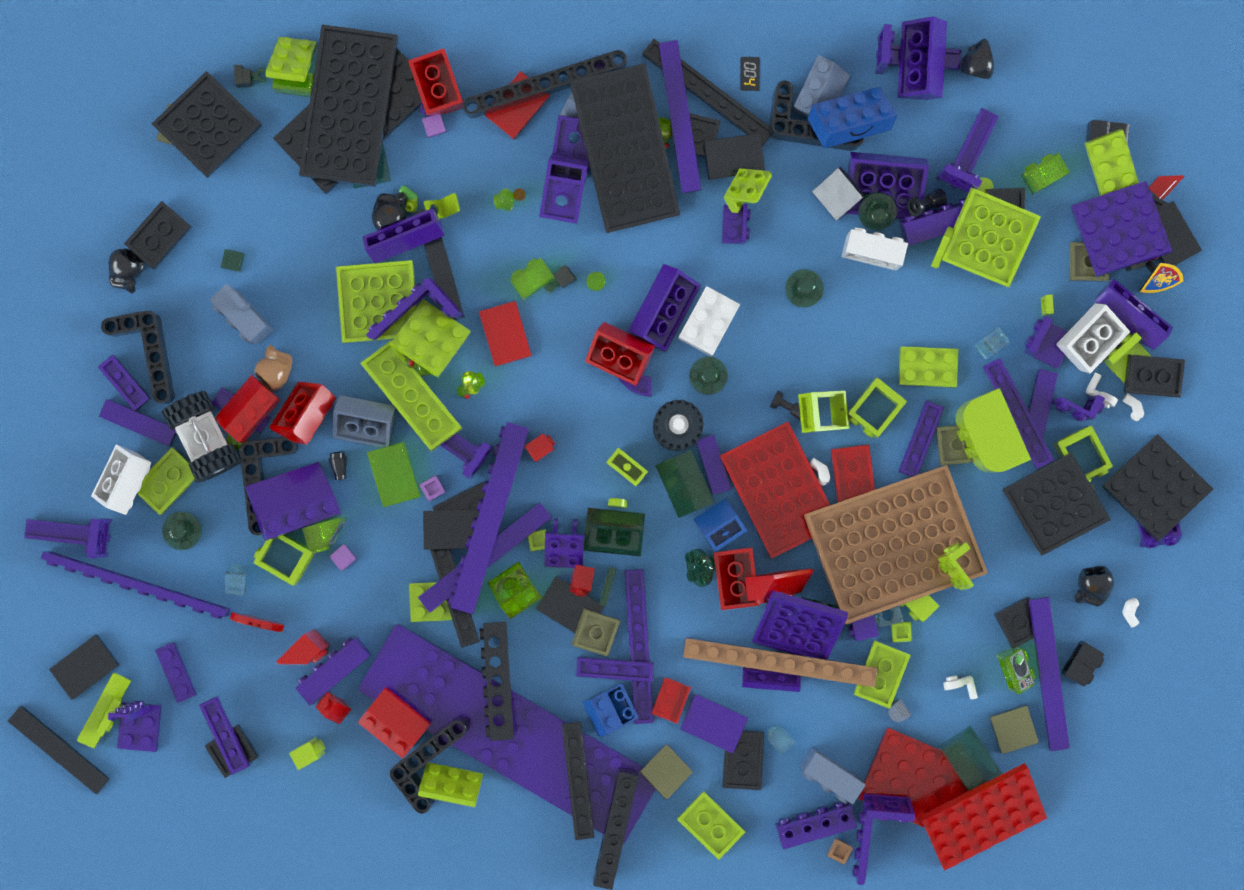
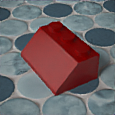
[408,48,463,115]
[585,322,655,386]
[214,375,281,443]
[269,381,336,445]
[714,547,760,610]
[745,568,813,604]
[276,629,331,664]
[358,687,431,759]

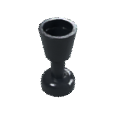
[907,188,947,217]
[770,390,801,421]

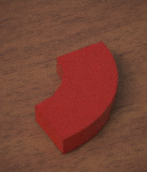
[230,612,284,632]

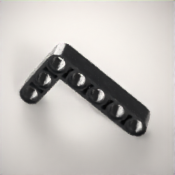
[769,80,864,151]
[101,311,174,404]
[240,437,299,536]
[390,716,470,814]

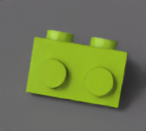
[723,168,772,213]
[1103,332,1151,383]
[937,542,974,590]

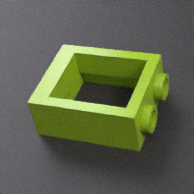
[848,378,907,438]
[798,391,849,433]
[1053,425,1113,482]
[253,534,316,586]

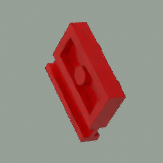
[651,677,691,724]

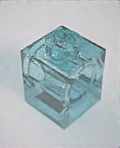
[874,605,904,627]

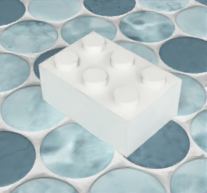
[841,228,908,271]
[678,286,740,357]
[1056,303,1130,373]
[91,444,152,515]

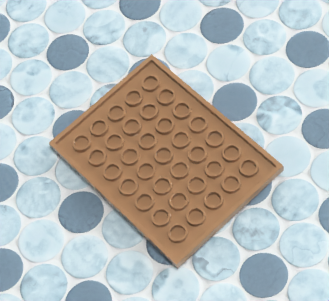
[804,465,988,625]

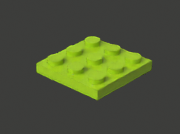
[390,299,471,378]

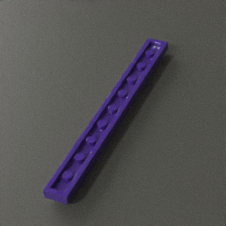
[41,551,231,619]

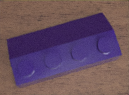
[897,16,947,100]
[628,264,701,352]

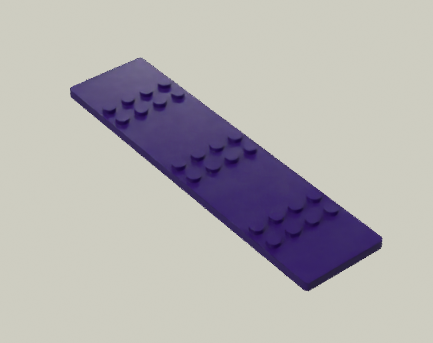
[359,624,656,844]

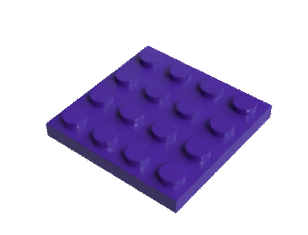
[1071,181,1172,277]
[752,590,848,660]

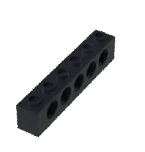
[479,622,514,741]
[593,767,639,890]

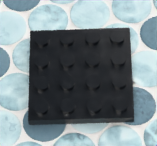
[152,71,262,179]
[1102,434,1213,542]
[1002,452,1111,556]

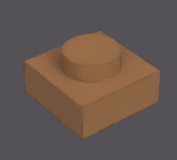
[827,838,853,865]

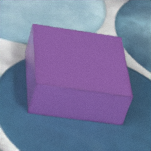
[422,114,446,138]
[420,475,446,501]
[329,544,357,571]

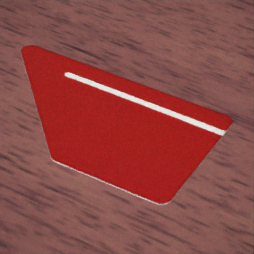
[1149,175,1184,200]

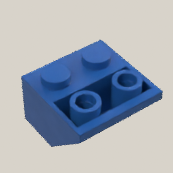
[693,499,747,552]
[582,683,639,737]

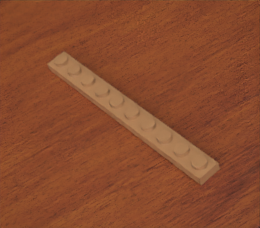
[683,638,877,687]

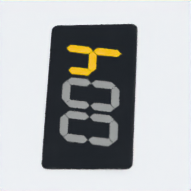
[740,57,760,91]

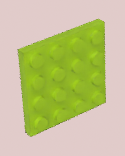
[941,187,1041,288]
[336,260,417,343]

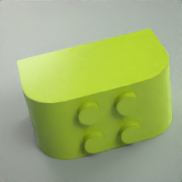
[955,388,1031,473]

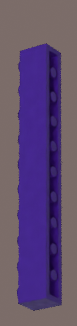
[448,422,529,615]

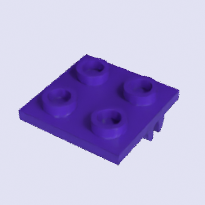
[545,518,584,568]

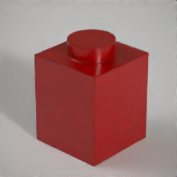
[525,433,555,462]
[569,565,595,596]
[316,692,351,724]

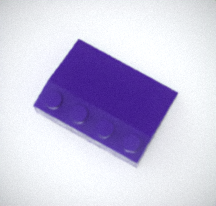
[845,152,929,219]
[245,462,341,541]

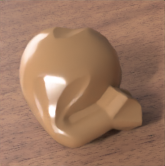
[254,344,293,391]

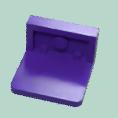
[1024,316,1068,368]
[1052,395,1105,422]

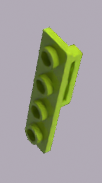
[77,672,131,749]

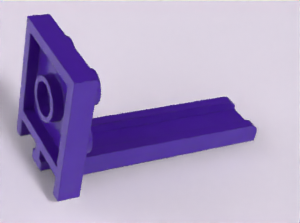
[875,24,961,74]
[936,108,999,195]
[366,277,464,340]
[441,433,494,479]
[24,518,113,559]
[108,701,162,752]
[852,793,915,885]

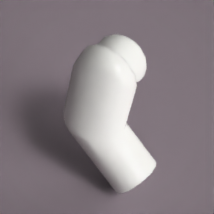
[1122,393,1144,421]
[809,458,830,486]
[1122,598,1139,628]

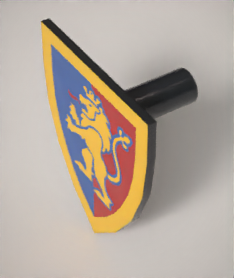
[1139,261,1183,293]

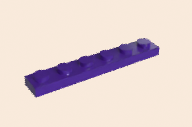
[983,358,1054,469]

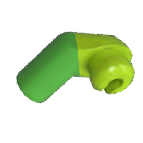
[398,185,418,213]

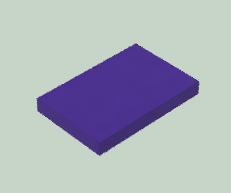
[680,694,748,754]

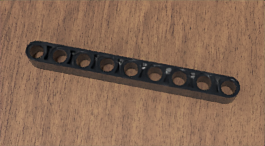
[463,50,627,118]

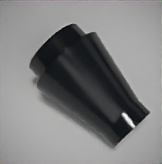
[328,451,347,480]

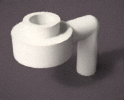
[1086,373,1118,409]
[943,675,978,699]

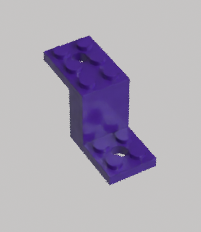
[539,115,589,224]

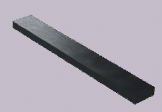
[642,39,771,147]

